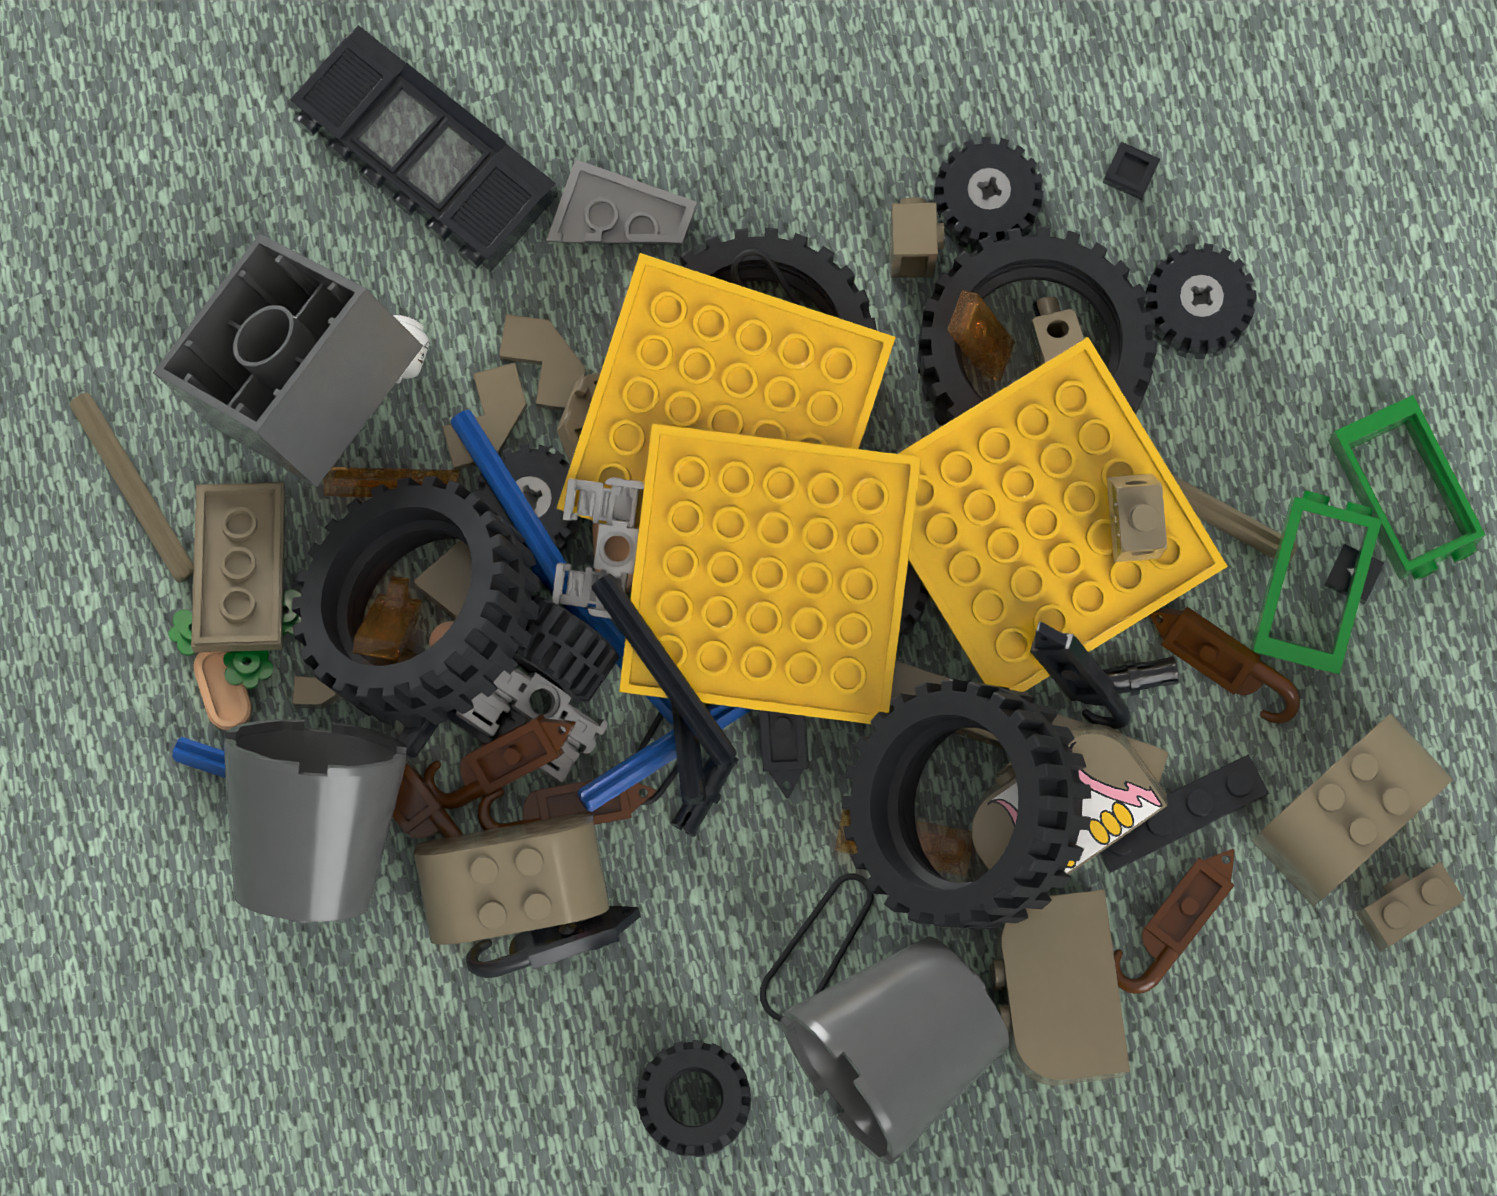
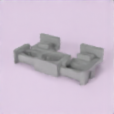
[552,477,645,619]
[455,668,607,783]

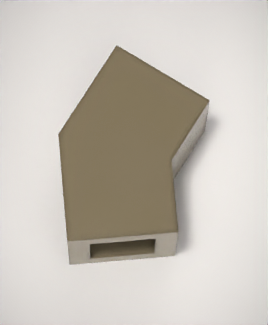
[292,676,341,709]

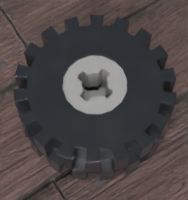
[933,137,1044,250]
[1144,243,1257,359]
[475,444,585,552]

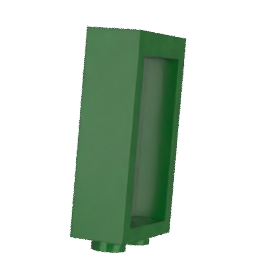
[1328,395,1486,581]
[1250,490,1382,675]

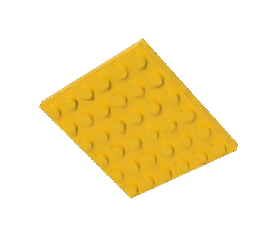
[556,253,896,528]
[897,337,1228,692]
[619,424,921,724]

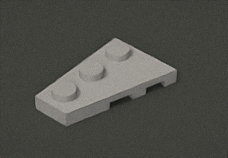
[546,159,698,245]

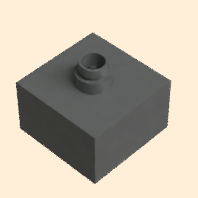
[153,234,423,487]

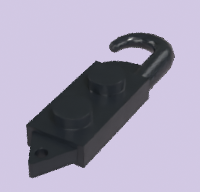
[1030,622,1131,730]
[759,710,809,798]
[465,906,641,978]

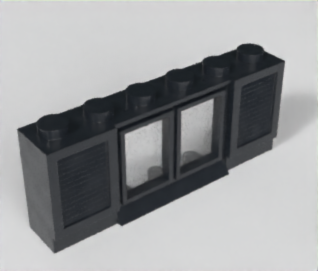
[290,25,558,272]

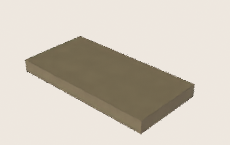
[191,482,286,653]

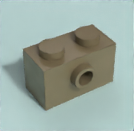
[889,197,944,278]
[1356,862,1465,952]

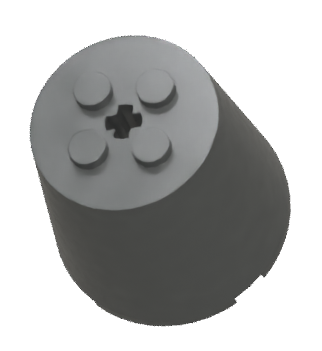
[223,719,407,923]
[781,936,1010,1164]

